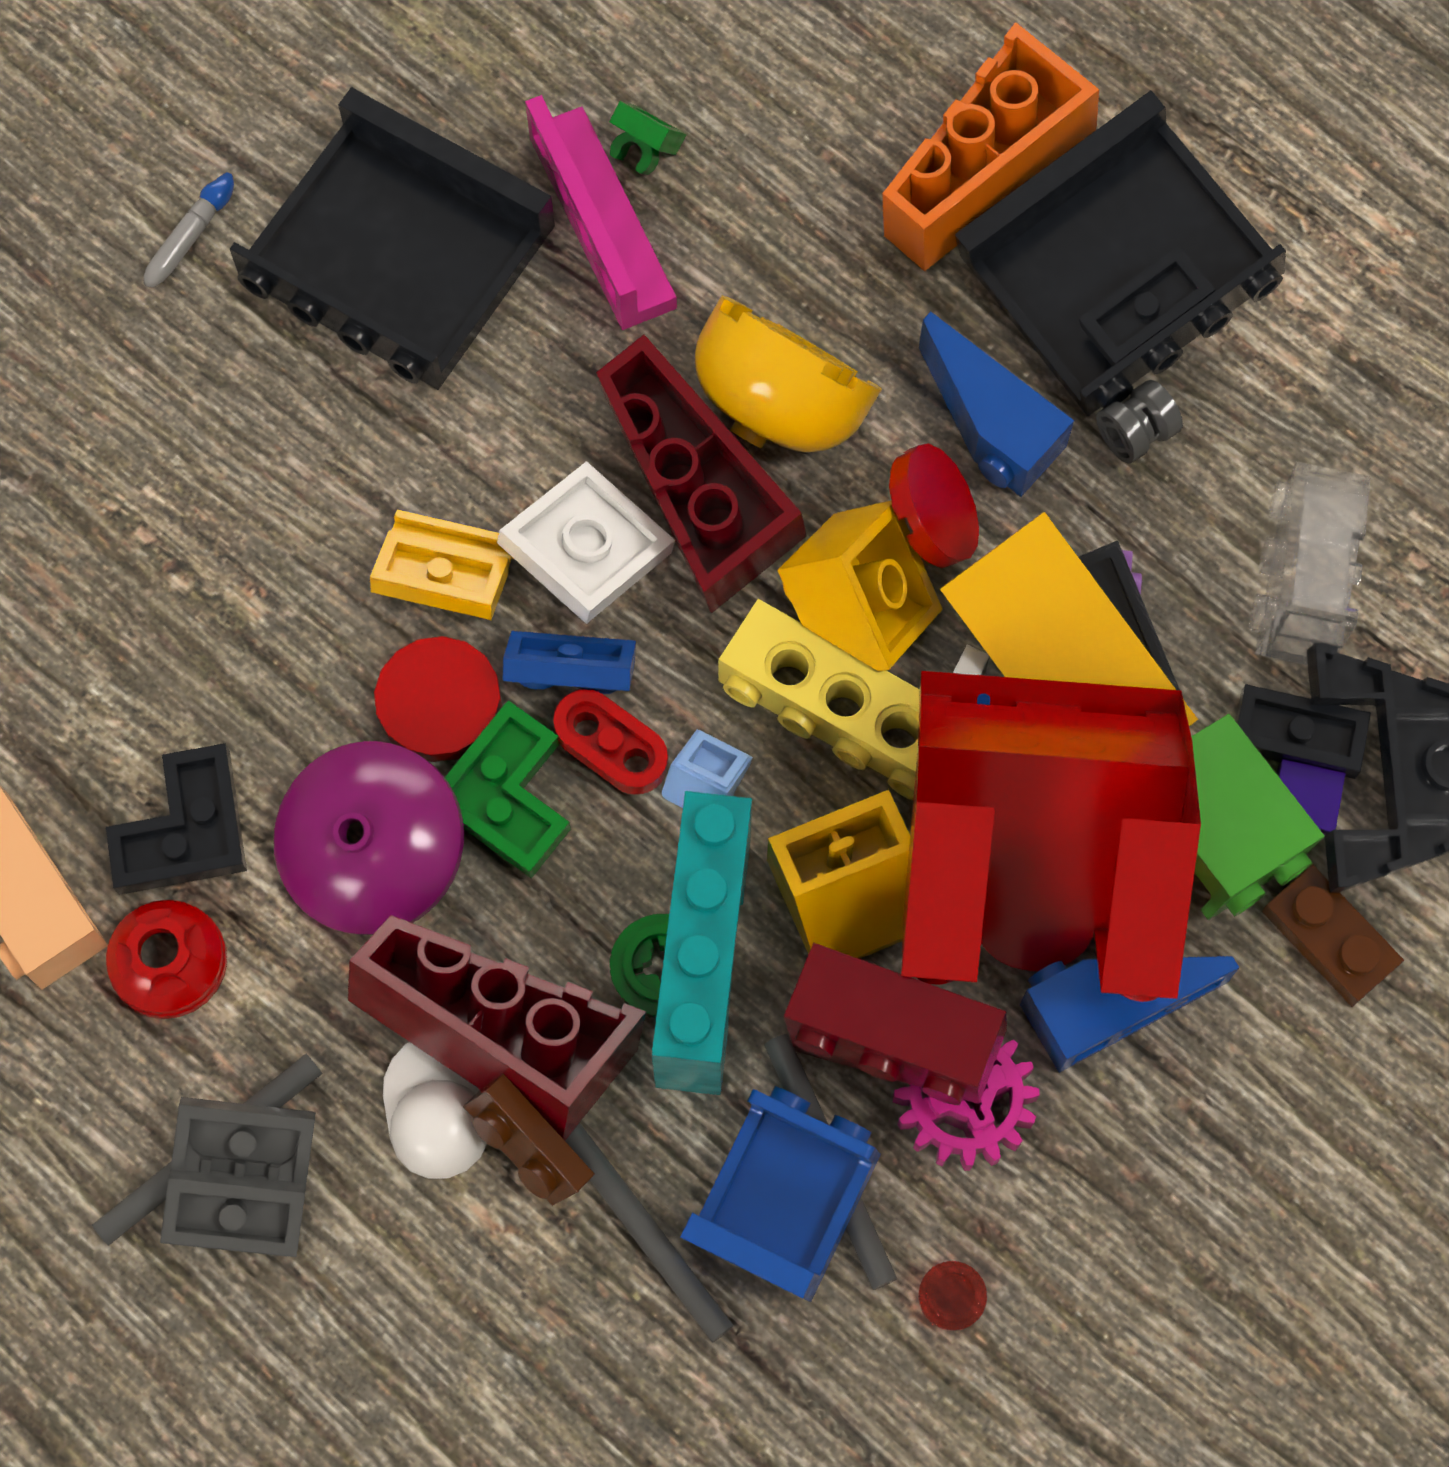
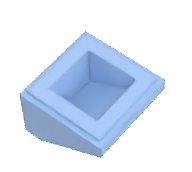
[662,729,753,808]

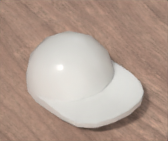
[383,1042,487,1179]

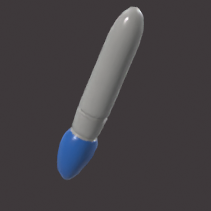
[144,172,234,287]

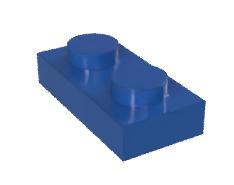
[503,631,636,694]

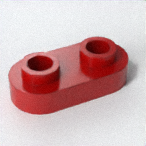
[553,689,668,795]

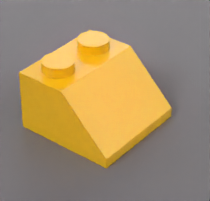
[777,501,943,672]

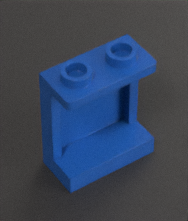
[680,1086,881,1302]

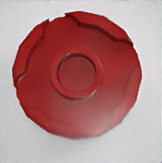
[889,443,979,568]
[374,636,502,762]

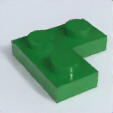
[445,700,571,879]

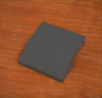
[160,1097,316,1257]

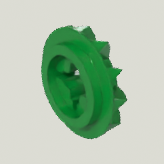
[610,914,669,1018]

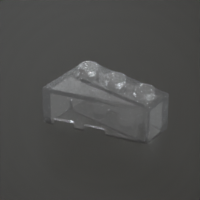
[1249,461,1371,665]

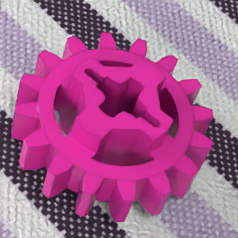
[892,1039,1040,1171]

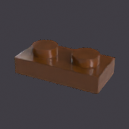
[1261,865,1404,1007]
[463,1074,595,1206]

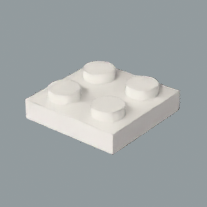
[497,461,675,624]

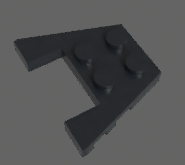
[1306,643,1449,893]

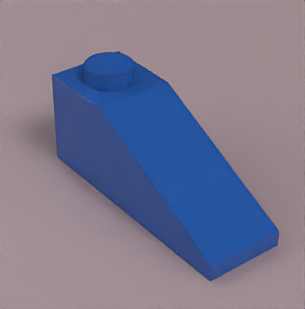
[919,311,1074,497]
[1020,956,1239,1073]

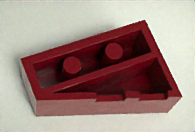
[783,942,1007,1105]

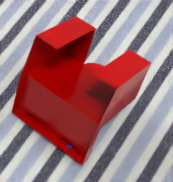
[901,671,1201,1002]

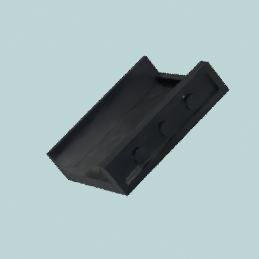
[230,87,555,390]
[955,90,1286,416]

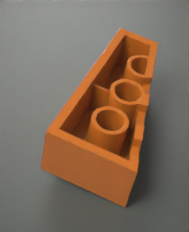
[882,22,1099,271]

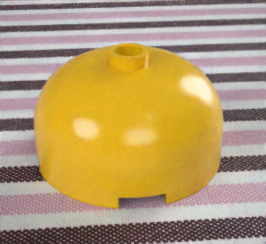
[695,295,882,453]

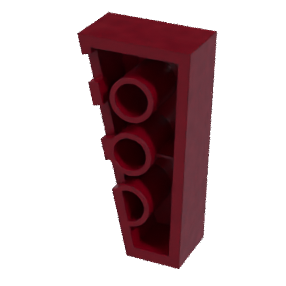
[348,915,647,1141]

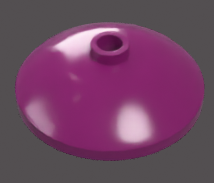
[273,741,464,935]

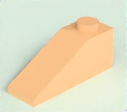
[0,785,108,990]

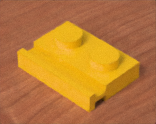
[370,510,514,620]

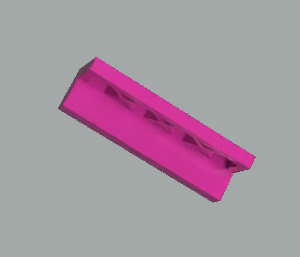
[525,95,677,330]

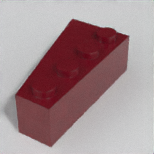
[596,334,807,614]

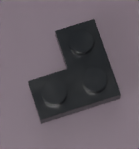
[106,743,247,895]

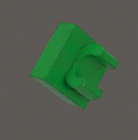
[609,101,687,175]

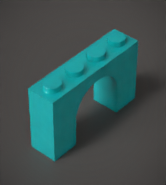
[652,791,752,1095]

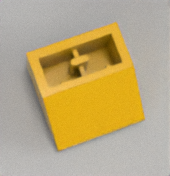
[767,789,910,959]

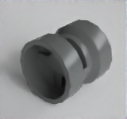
[1096,380,1183,464]

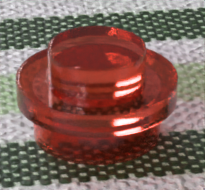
[918,1261,987,1331]

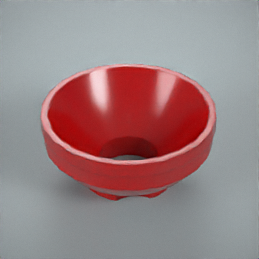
[106,900,228,1019]

